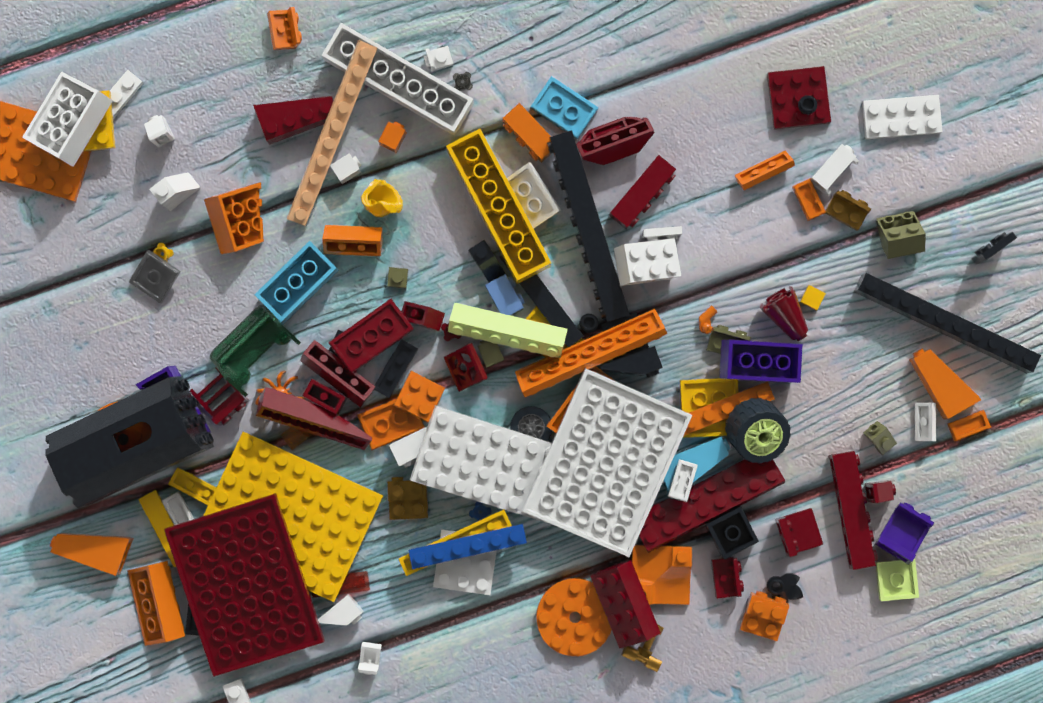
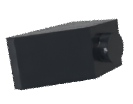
[468,240,505,283]

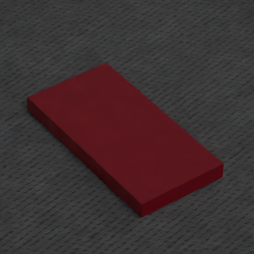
[328,299,414,374]

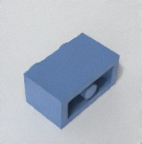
[485,274,525,316]

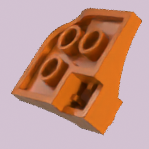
[632,545,692,605]

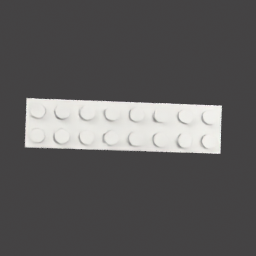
[321,23,474,136]

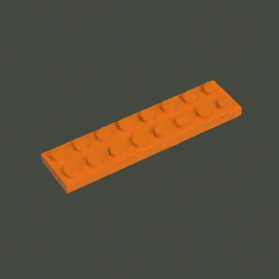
[515,309,667,397]

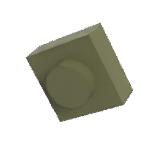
[387,267,408,288]

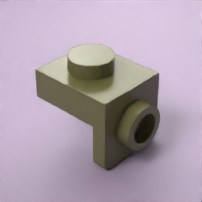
[863,421,897,456]

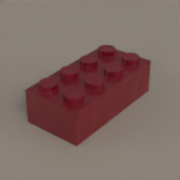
[590,560,661,649]

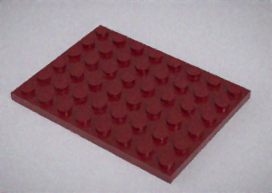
[164,493,325,677]

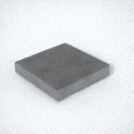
[129,250,181,303]

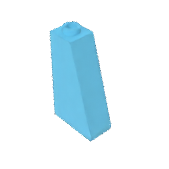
[663,437,730,498]

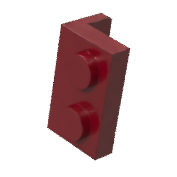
[711,557,744,599]

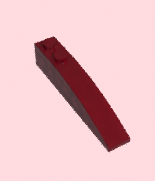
[256,387,372,450]

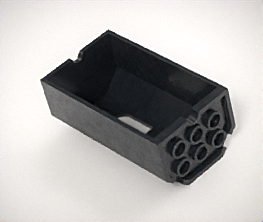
[45,376,214,508]

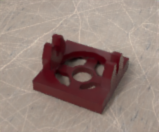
[444,343,488,392]

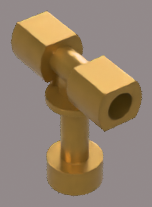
[621,624,664,672]

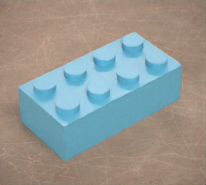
[254,241,339,324]

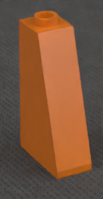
[909,348,981,419]
[50,533,134,576]

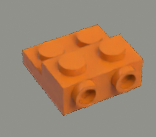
[740,591,789,641]

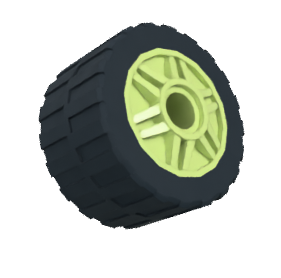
[725,398,791,464]

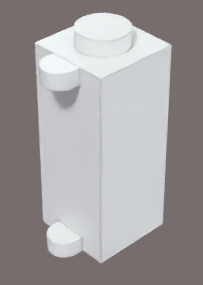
[811,144,859,196]

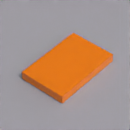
[357,399,425,450]

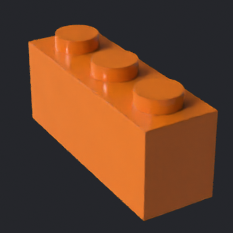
[502,103,552,163]
[322,225,383,256]

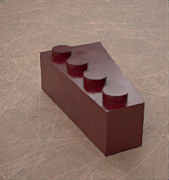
[253,96,334,145]

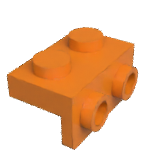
[267,7,302,50]

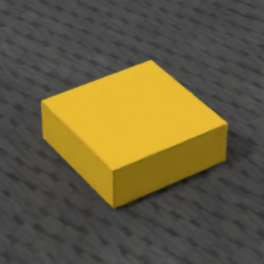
[800,285,826,311]

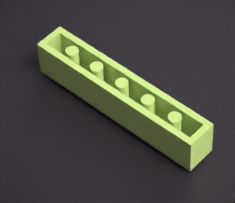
[448,303,567,358]

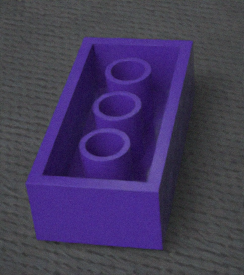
[719,340,803,383]

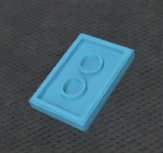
[530,76,599,139]

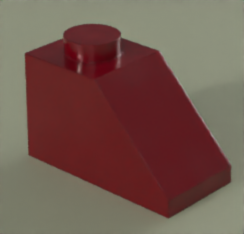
[401,301,445,331]
[865,480,896,503]

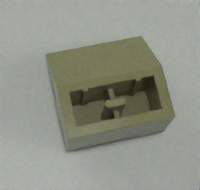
[876,211,926,259]

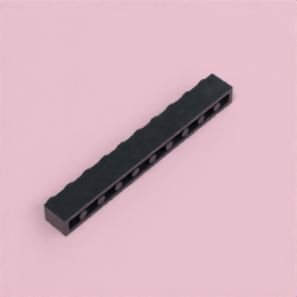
[547,130,629,322]
[854,273,1041,374]

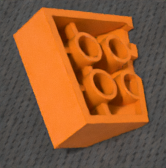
[204,182,264,254]

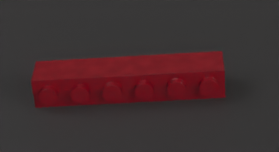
[829,451,878,570]

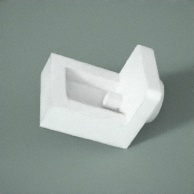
[358,642,381,675]

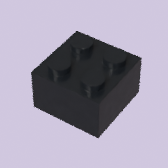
[705,506,759,559]

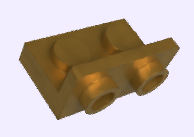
[825,190,871,231]

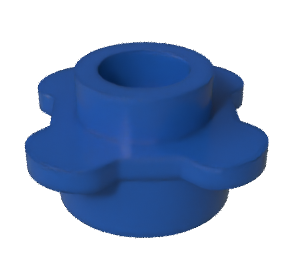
[469,501,492,521]

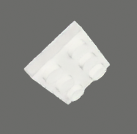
[507,162,561,229]

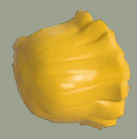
[361,179,403,217]

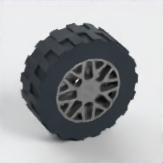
[510,406,552,441]

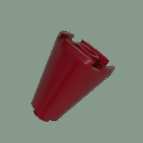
[760,286,808,341]

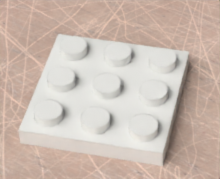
[433,529,497,595]

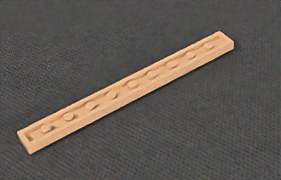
[287,40,377,226]

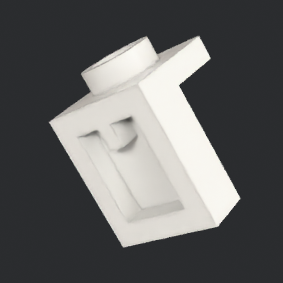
[424,46,453,71]

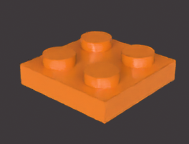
[393,371,445,423]

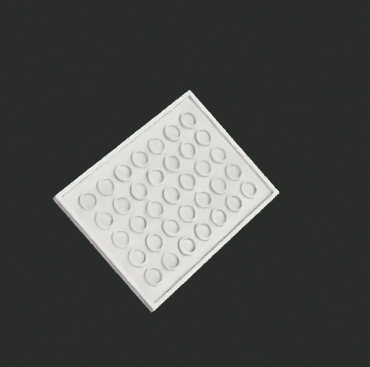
[522,368,692,557]

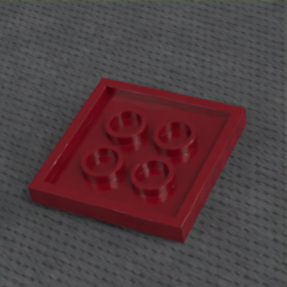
[767,66,831,130]

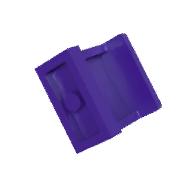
[875,502,934,565]

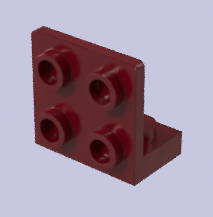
[775,508,823,557]

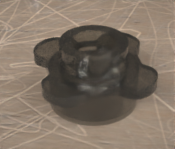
[453,72,473,91]

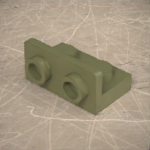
[706,325,751,354]

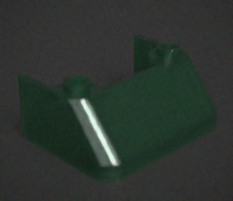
[210,304,301,397]

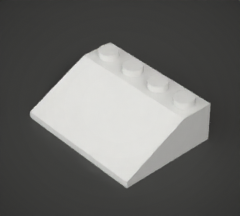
[22,72,113,167]

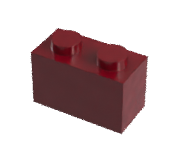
[302,379,348,415]

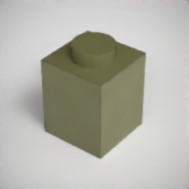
[477,340,504,368]

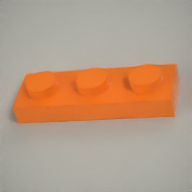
[735,150,795,190]

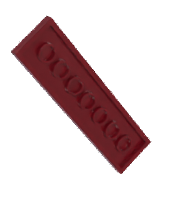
[639,459,785,553]

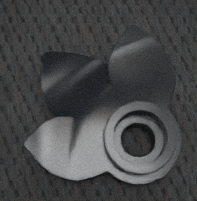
[767,573,803,603]

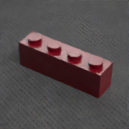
[609,155,676,230]
[300,340,375,408]

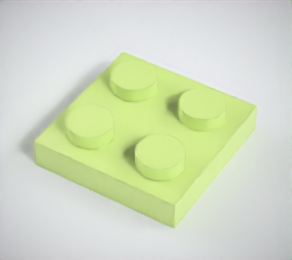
[875,559,919,601]

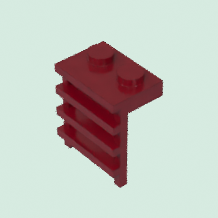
[190,366,249,426]

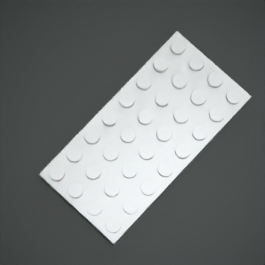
[410,405,553,525]

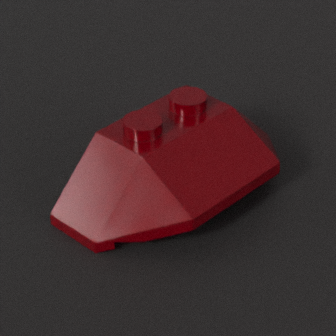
[576,117,654,166]

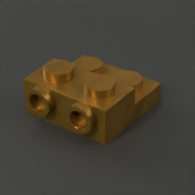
[387,477,428,520]

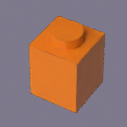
[378,121,407,153]

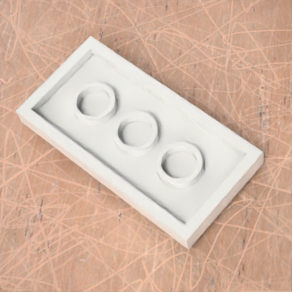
[862,95,943,140]

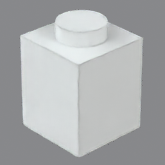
[330,153,362,184]

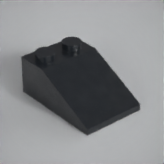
[598,346,663,378]

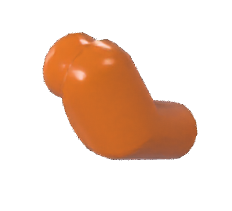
[699,305,717,334]

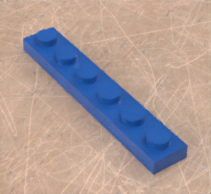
[408,524,527,569]

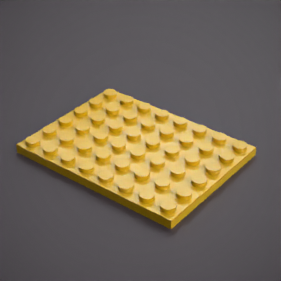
[203,431,384,602]

